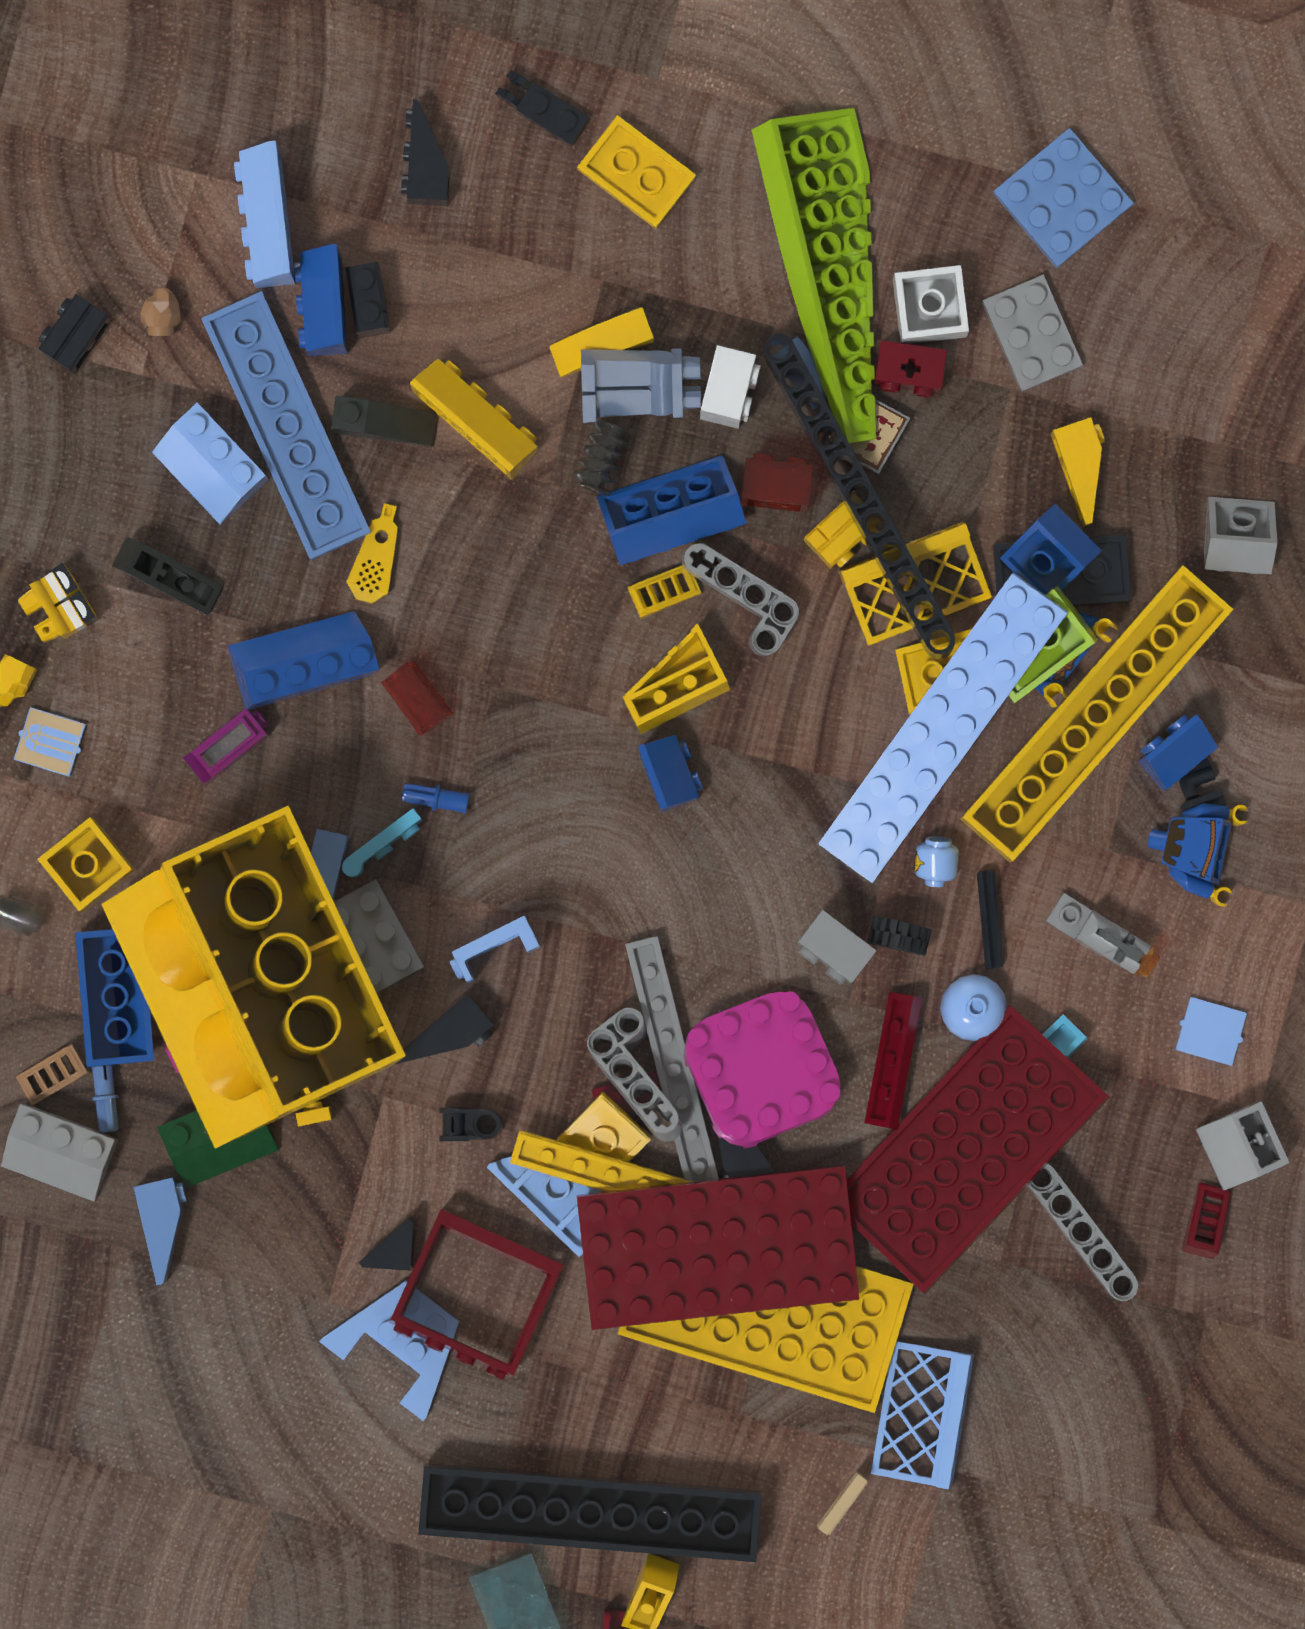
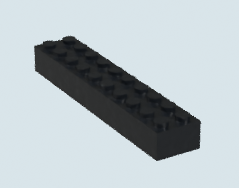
[418,1463,762,1562]

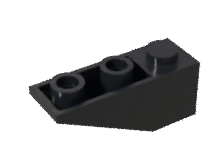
[401,99,450,206]

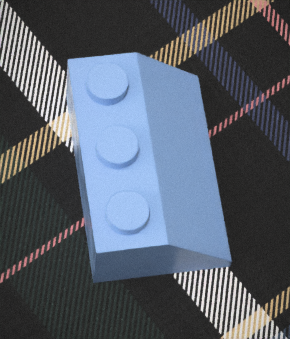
[152,403,269,525]

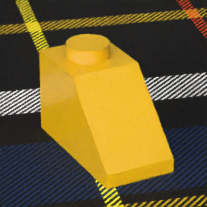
[621,1554,680,1629]

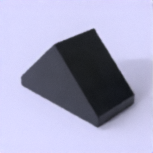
[358,1217,415,1271]

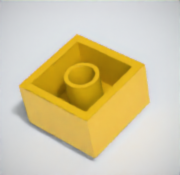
[38,817,136,913]

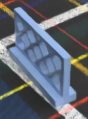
[871,1341,974,1489]

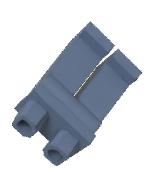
[581,349,701,423]

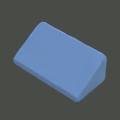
[311,829,349,902]

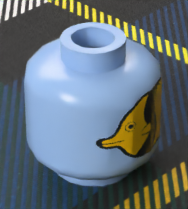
[914,836,959,887]

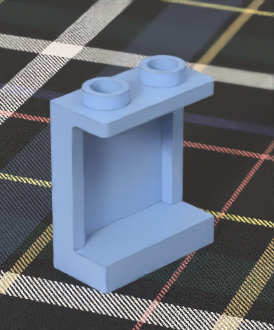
[449,916,541,983]

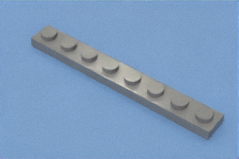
[625,936,719,1182]

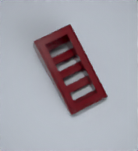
[1182,1182,1232,1259]

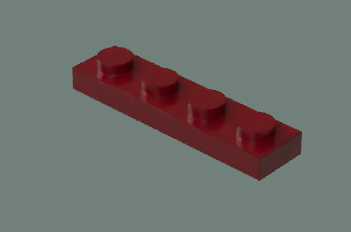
[864,992,922,1130]

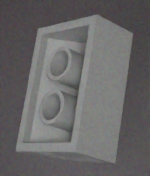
[1,1103,119,1202]

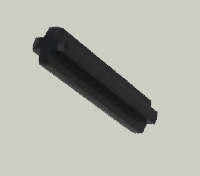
[977,870,1004,969]

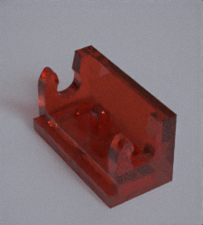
[381,661,454,736]

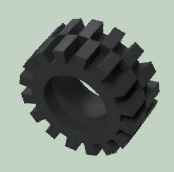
[867,916,932,956]

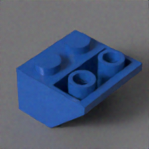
[1138,714,1218,792]

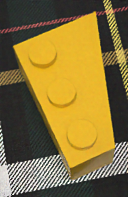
[623,623,730,735]

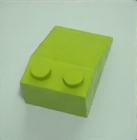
[1009,585,1098,703]

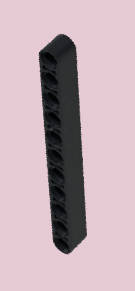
[764,333,955,659]

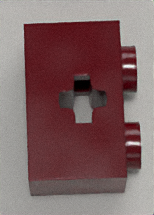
[874,340,947,398]

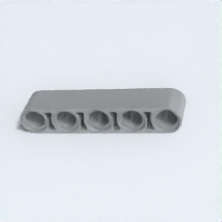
[1027,1164,1138,1301]

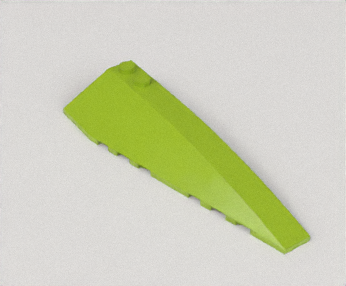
[752,108,876,444]

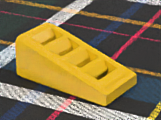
[627,565,702,620]

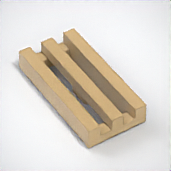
[817,1471,868,1535]

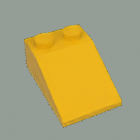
[895,629,972,714]

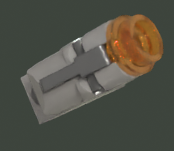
[1045,893,1160,978]

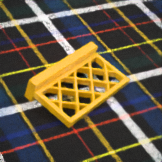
[838,522,992,646]

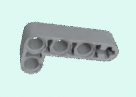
[682,544,799,656]
[587,1008,682,1142]

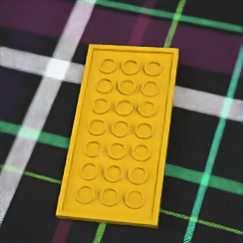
[617,1266,914,1413]

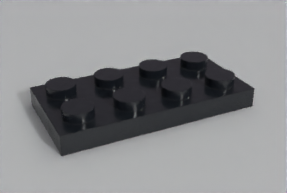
[992,534,1132,606]

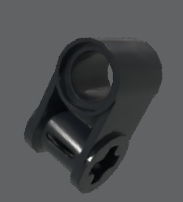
[439,1107,504,1141]

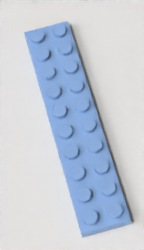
[818,572,1068,883]

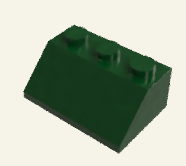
[157,1111,279,1188]

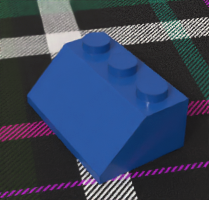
[294,244,348,357]

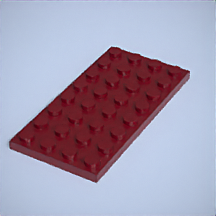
[847,1005,1110,1294]
[576,1165,860,1330]

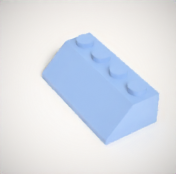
[234,141,296,288]

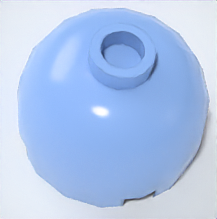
[940,974,1008,1041]

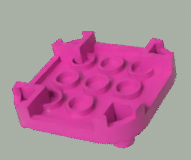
[683,992,841,1148]

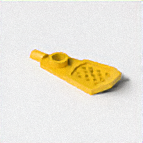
[347,503,398,604]

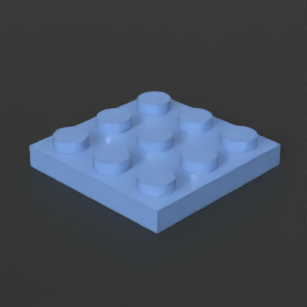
[993,128,1134,269]

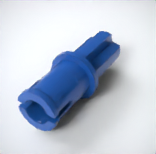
[402,783,470,814]

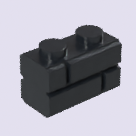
[345,262,391,338]
[38,294,112,375]

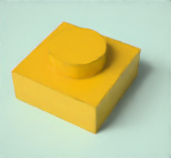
[295,1101,333,1127]

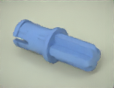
[91,1065,119,1133]

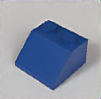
[1000,504,1102,595]
[638,735,703,813]

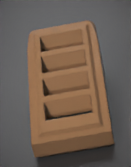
[16,1044,91,1106]

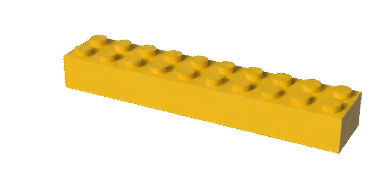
[960,566,1233,863]

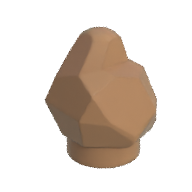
[140,287,181,336]

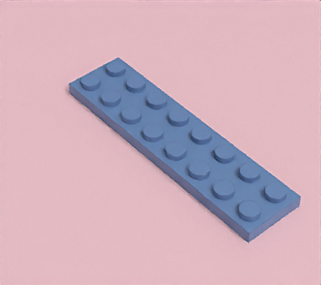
[201,291,371,561]

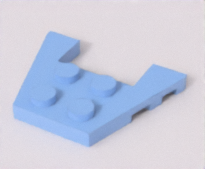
[320,1280,460,1421]

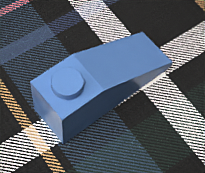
[133,1177,187,1285]

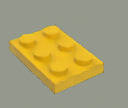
[577,115,696,229]

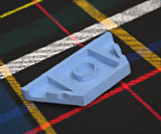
[487,1156,602,1257]

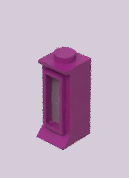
[183,708,269,786]

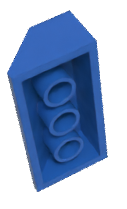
[597,455,746,565]
[227,611,380,710]
[75,929,154,1067]

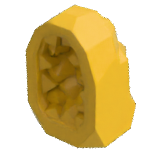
[0,654,37,706]

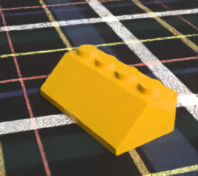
[410,359,538,480]

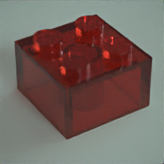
[741,454,813,513]

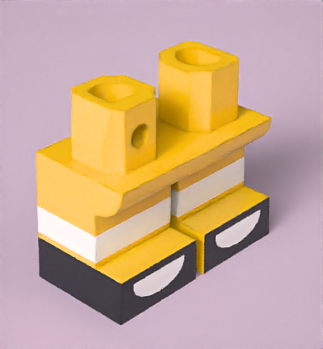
[18,563,99,643]

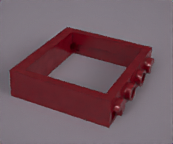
[389,1209,563,1380]

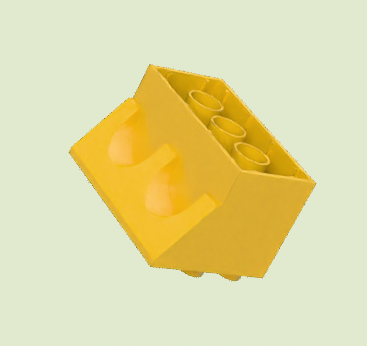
[101,805,406,1149]

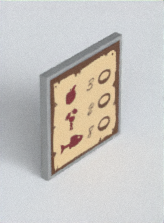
[820,399,910,475]

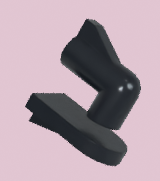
[1179,758,1226,812]

